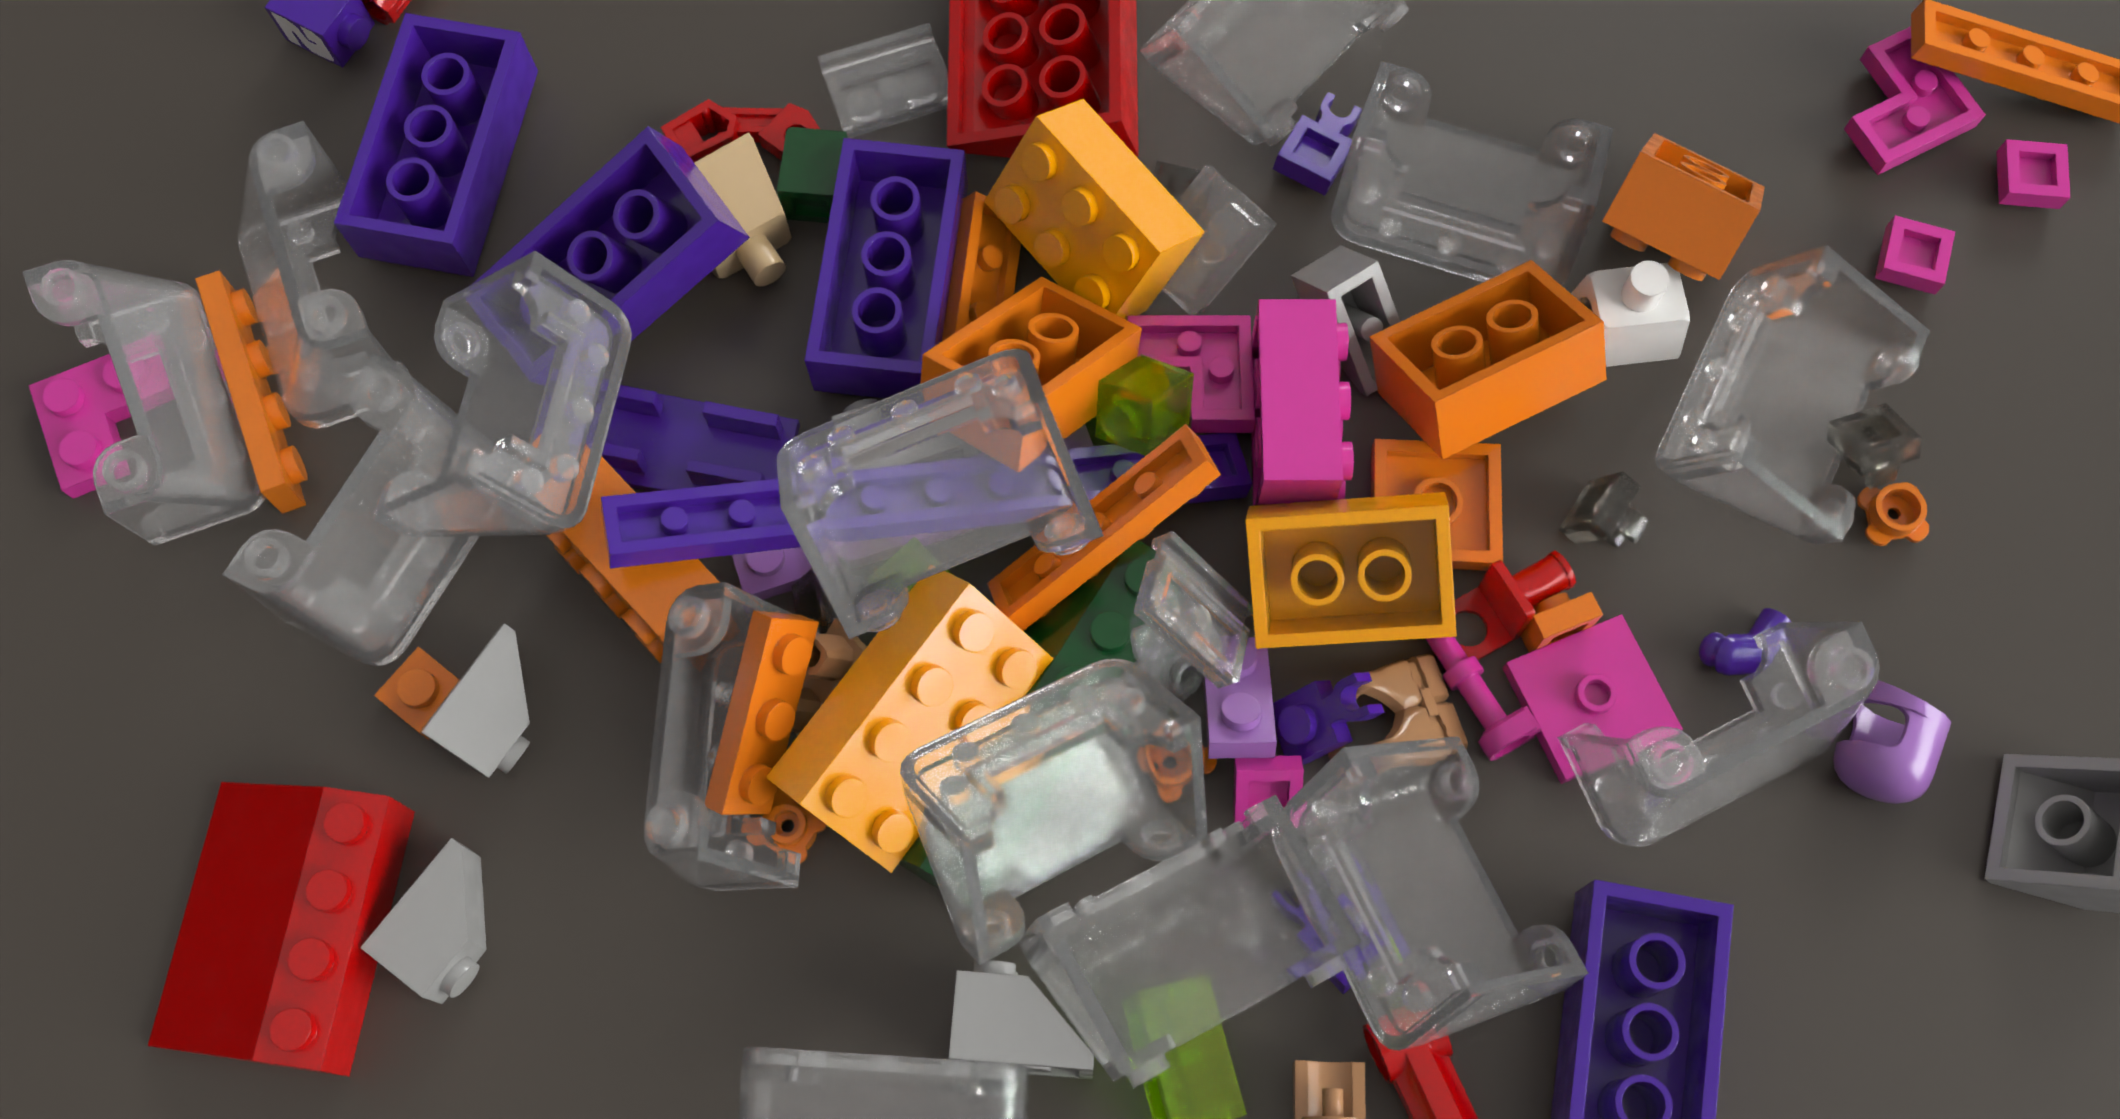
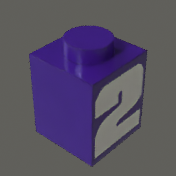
[264,0,375,68]

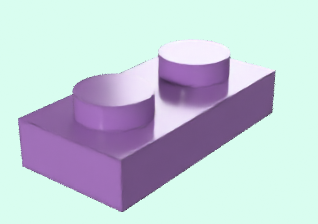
[1201,637,1277,759]

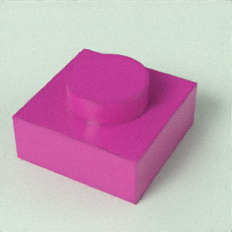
[1996,139,2071,209]
[1875,215,1955,295]
[1233,755,1304,826]

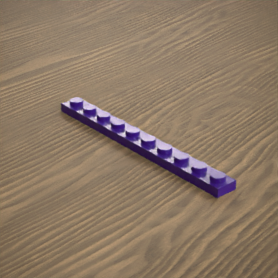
[601,433,1253,569]

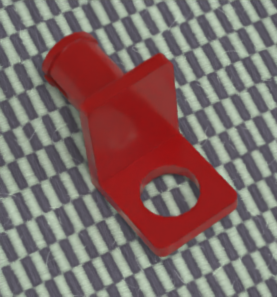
[1455,550,1576,661]

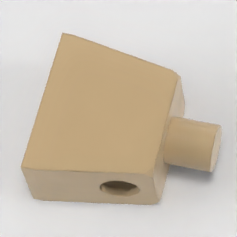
[694,132,792,287]

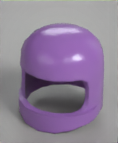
[1833,679,1951,804]

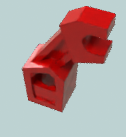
[660,99,820,162]

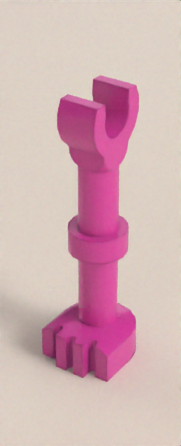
[1425,637,1541,761]

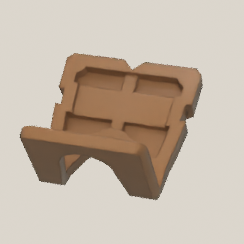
[1328,654,1468,781]

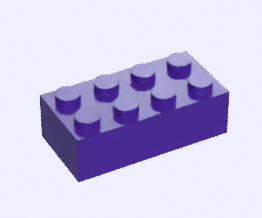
[334,13,538,277]
[466,126,750,396]
[804,138,968,402]
[1551,879,1734,1119]

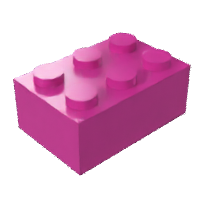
[1251,299,1354,505]

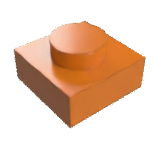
[1521,592,1603,653]
[374,646,459,740]

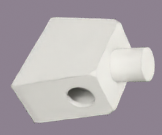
[1571,261,1690,367]

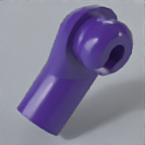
[1699,608,1792,676]

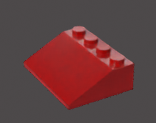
[947,0,1139,158]
[148,782,415,1077]

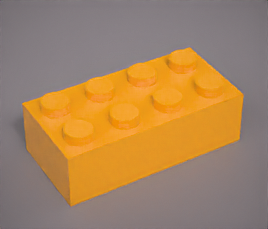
[766,564,1054,873]

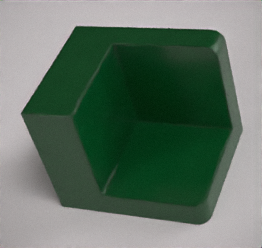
[777,127,848,223]

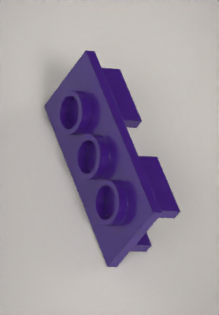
[557,378,800,492]

